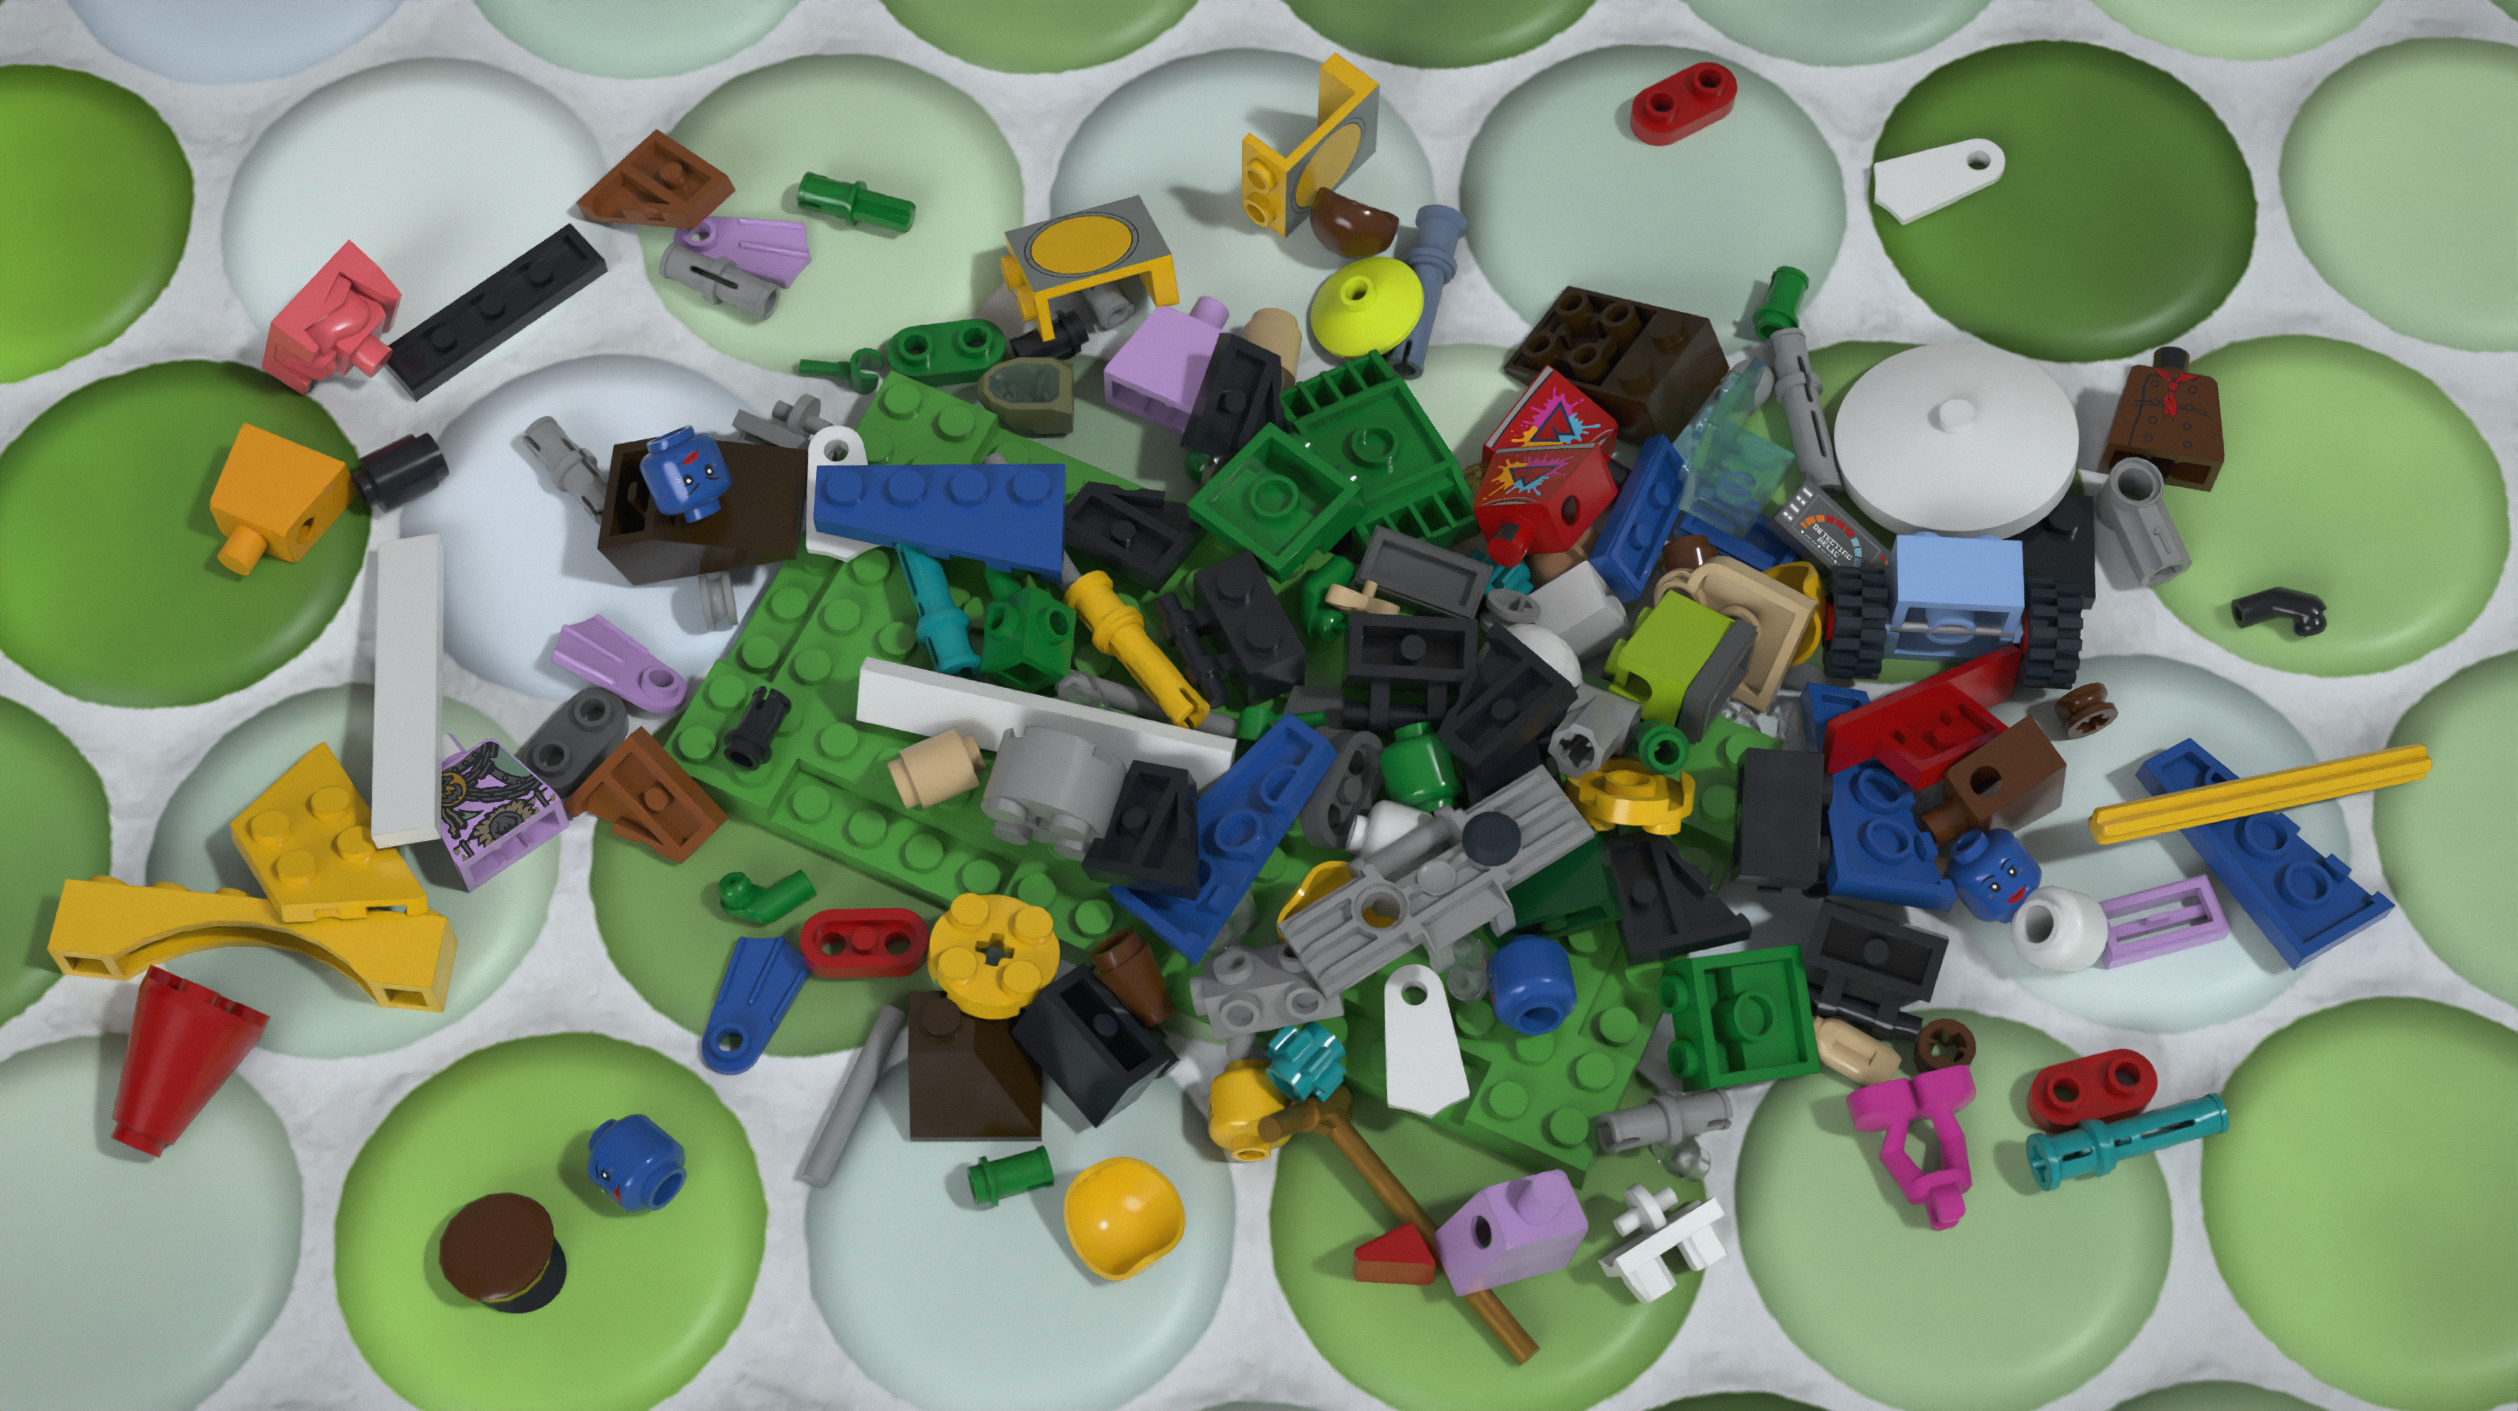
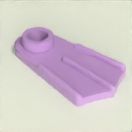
[674,216,811,289]
[551,614,688,714]

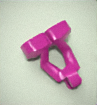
[1846,1065,1977,1231]

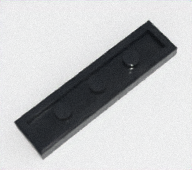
[384,223,608,402]

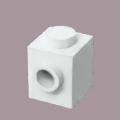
[1528,560,1632,665]

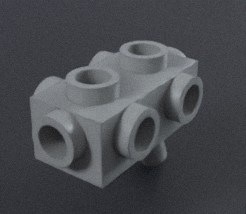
[1190,941,1353,1061]

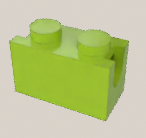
[1604,590,1735,727]

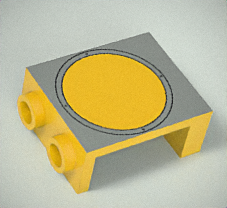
[1241,52,1380,238]
[1000,195,1180,342]

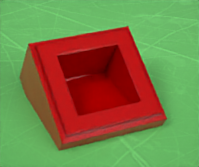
[1352,1222,1436,1285]

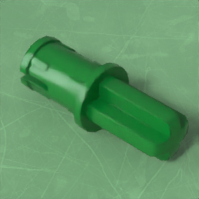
[797,171,916,232]

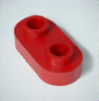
[1630,62,1737,146]
[800,908,930,978]
[2027,1049,2158,1134]

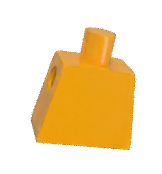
[209,422,357,576]

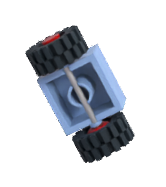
[1822,531,2084,690]

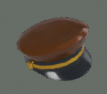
[439,1192,567,1314]

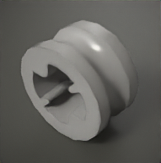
[698,571,738,629]
[1479,588,1541,633]

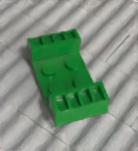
[1279,349,1481,565]

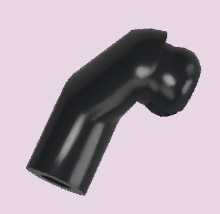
[2231,586,2328,637]

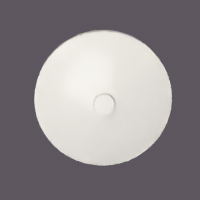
[1834,343,2079,539]

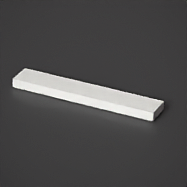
[371,533,444,849]
[856,657,1237,798]

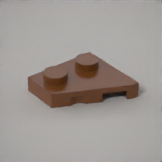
[576,129,736,229]
[563,726,730,864]

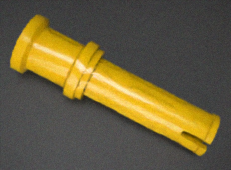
[1062,570,1210,729]

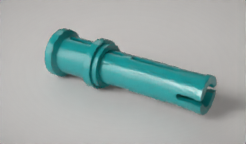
[894,543,986,682]
[2026,1093,2229,1192]

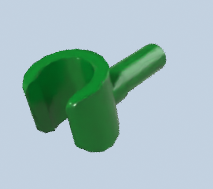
[799,348,883,395]
[1235,706,1327,751]

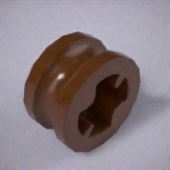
[2053,682,2118,739]
[1913,1018,1976,1074]

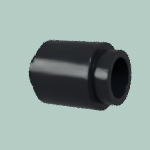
[352,432,449,513]

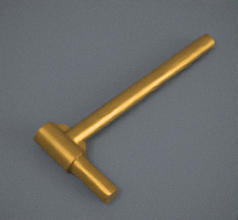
[1258,1084,1540,1366]

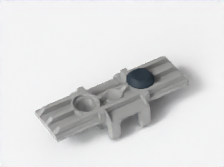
[1277,764,1595,1000]

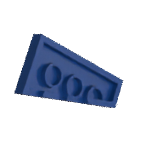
[813,464,1067,584]
[1799,682,1958,912]
[1107,711,1338,967]
[2135,737,2396,971]

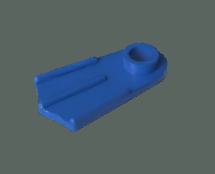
[702,936,812,1075]

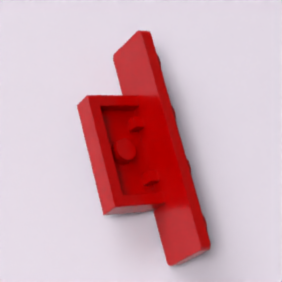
[1822,644,2022,792]

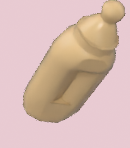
[1812,1015,1902,1087]

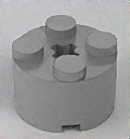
[980,726,1127,861]

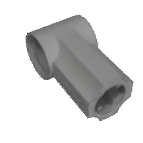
[2095,457,2192,587]
[1548,683,1643,779]

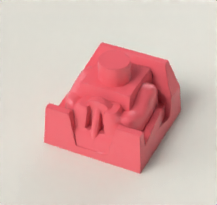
[262,240,402,396]

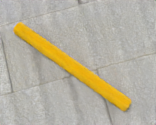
[2088,743,2433,845]

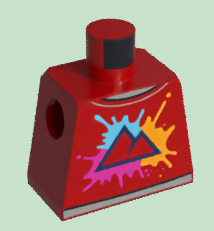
[1480,365,1631,502]
[1473,442,1618,568]

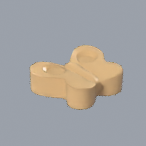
[1325,580,1400,615]

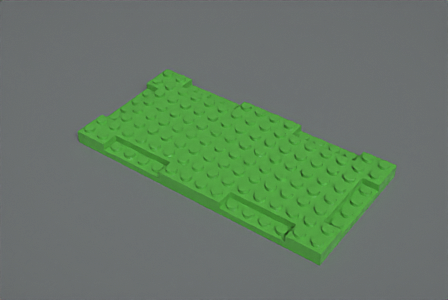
[663,370,1784,1190]

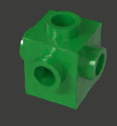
[980,586,1077,693]

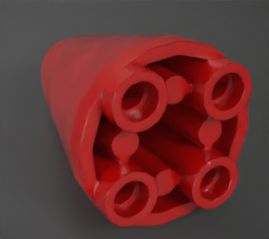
[110,964,270,1158]

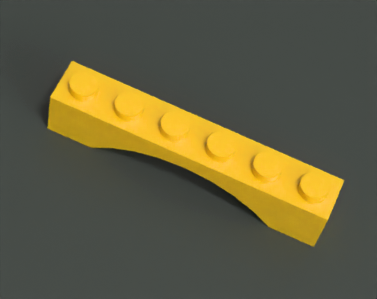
[47,875,458,1013]

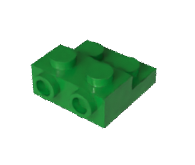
[1186,422,1366,584]
[1657,944,1821,1092]

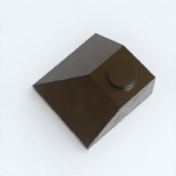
[908,991,1043,1142]

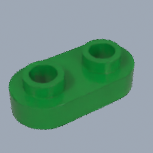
[887,319,1007,387]

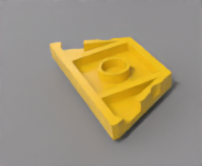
[229,742,429,923]

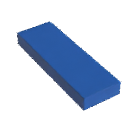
[1588,434,1695,604]

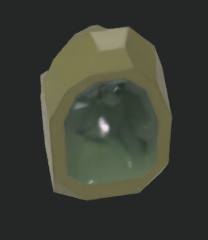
[978,357,1074,434]

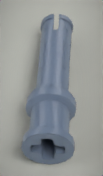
[1386,204,1468,379]

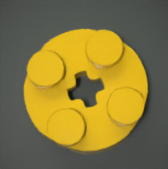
[1565,757,1695,835]
[927,893,1060,1020]

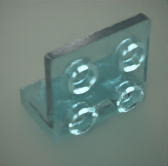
[1677,356,1797,540]

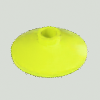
[1310,257,1424,360]

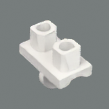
[1598,1183,1728,1303]

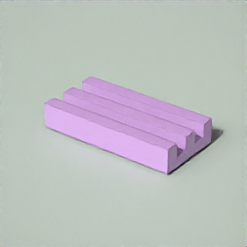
[2097,874,2230,970]

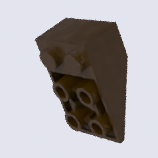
[1503,286,1730,446]
[597,436,808,586]

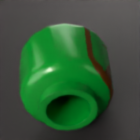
[1379,721,1467,816]

